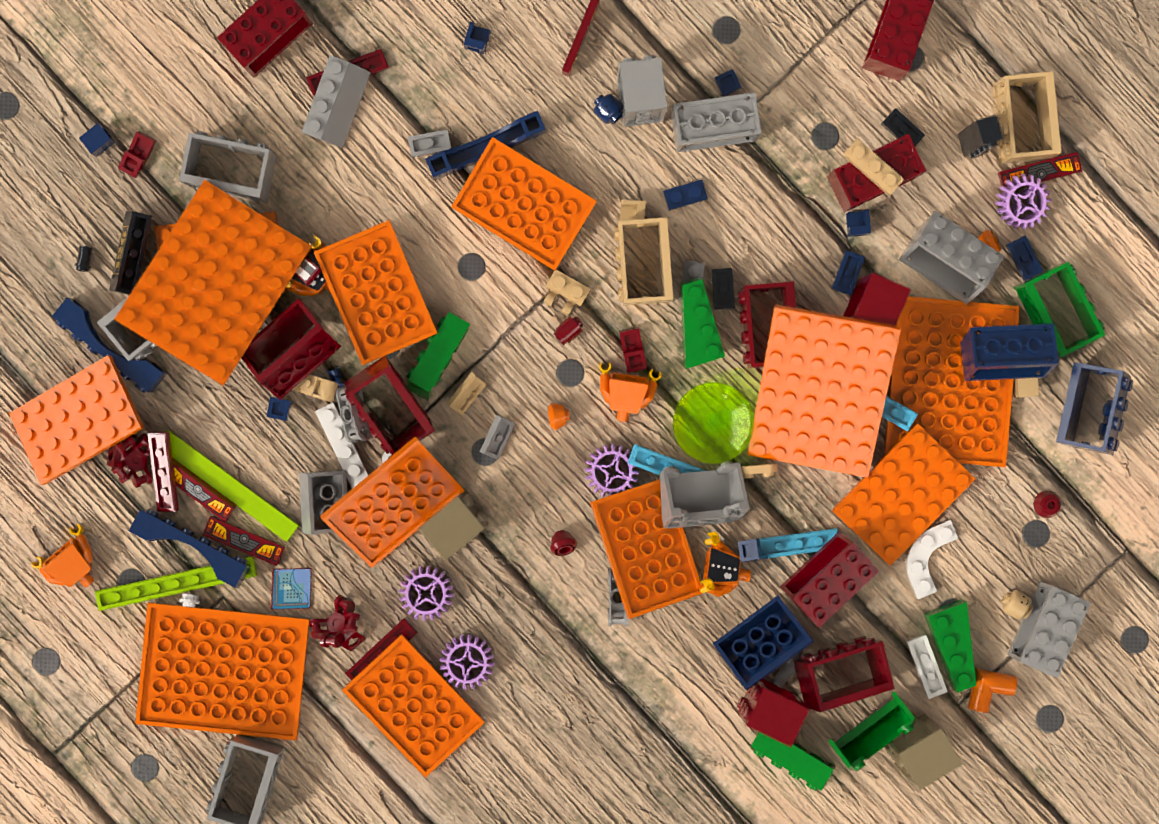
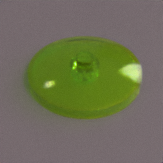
[673,382,754,464]

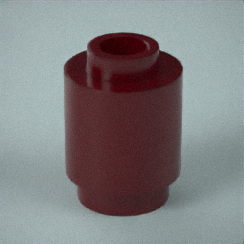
[553,316,583,345]

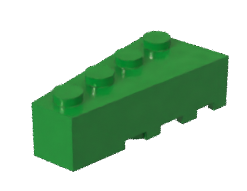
[680,277,725,369]
[406,312,470,401]
[924,599,976,693]
[750,732,836,791]

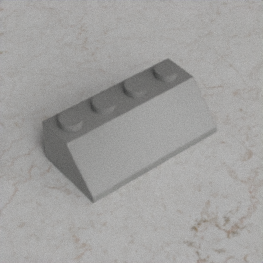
[302,55,371,149]

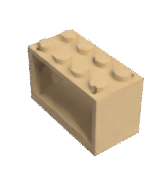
[992,71,1061,164]
[614,217,673,306]

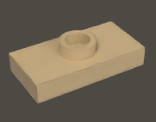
[446,372,487,415]

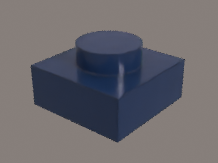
[714,69,741,97]

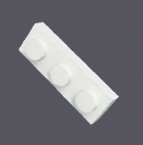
[906,634,948,699]

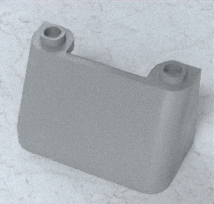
[660,461,750,529]

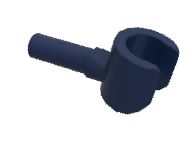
[327,366,344,388]

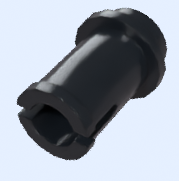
[74,246,93,272]

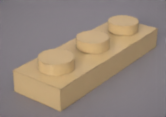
[843,138,904,196]

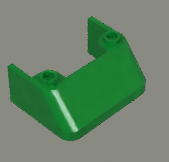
[828,691,916,772]

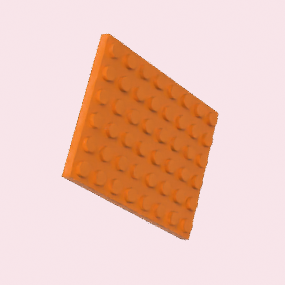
[114,180,312,386]
[883,296,1020,467]
[748,304,901,478]
[135,602,310,741]

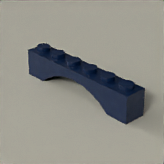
[425,110,546,181]
[52,297,167,393]
[128,508,251,588]

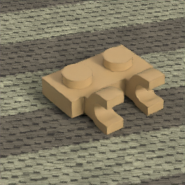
[544,270,590,316]

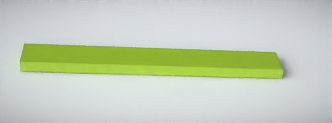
[167,430,299,542]
[94,556,258,611]

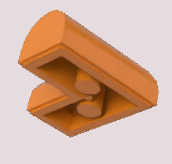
[968,668,1017,713]

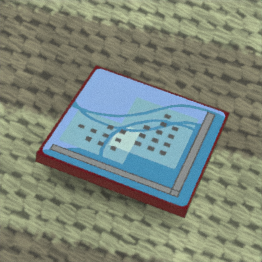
[271,568,312,610]

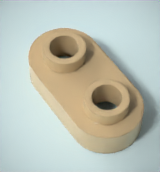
[741,463,778,479]

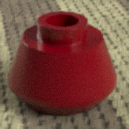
[1033,491,1061,518]
[550,530,577,556]

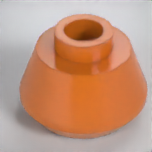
[978,230,1001,253]
[548,403,570,430]

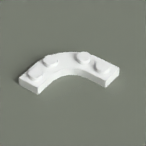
[906,520,959,599]

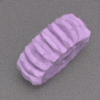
[995,174,1052,229]
[585,444,639,497]
[399,566,454,621]
[440,634,495,689]

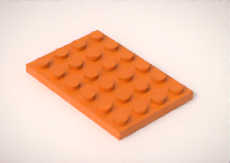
[451,137,597,270]
[314,220,438,365]
[9,355,144,485]
[832,423,976,566]
[320,436,465,568]
[590,479,703,619]
[342,634,485,778]

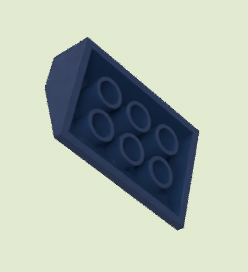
[713,596,813,691]

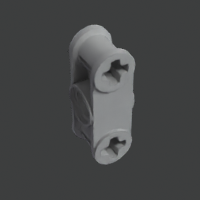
[336,386,372,444]
[608,567,629,626]

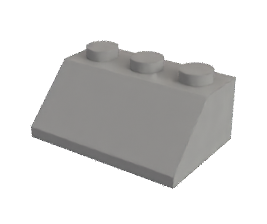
[299,470,347,535]

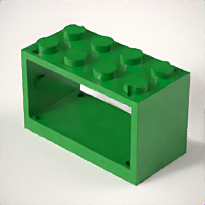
[1014,262,1105,358]

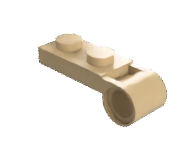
[292,374,338,403]

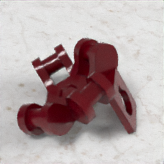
[107,433,152,488]
[309,595,365,651]

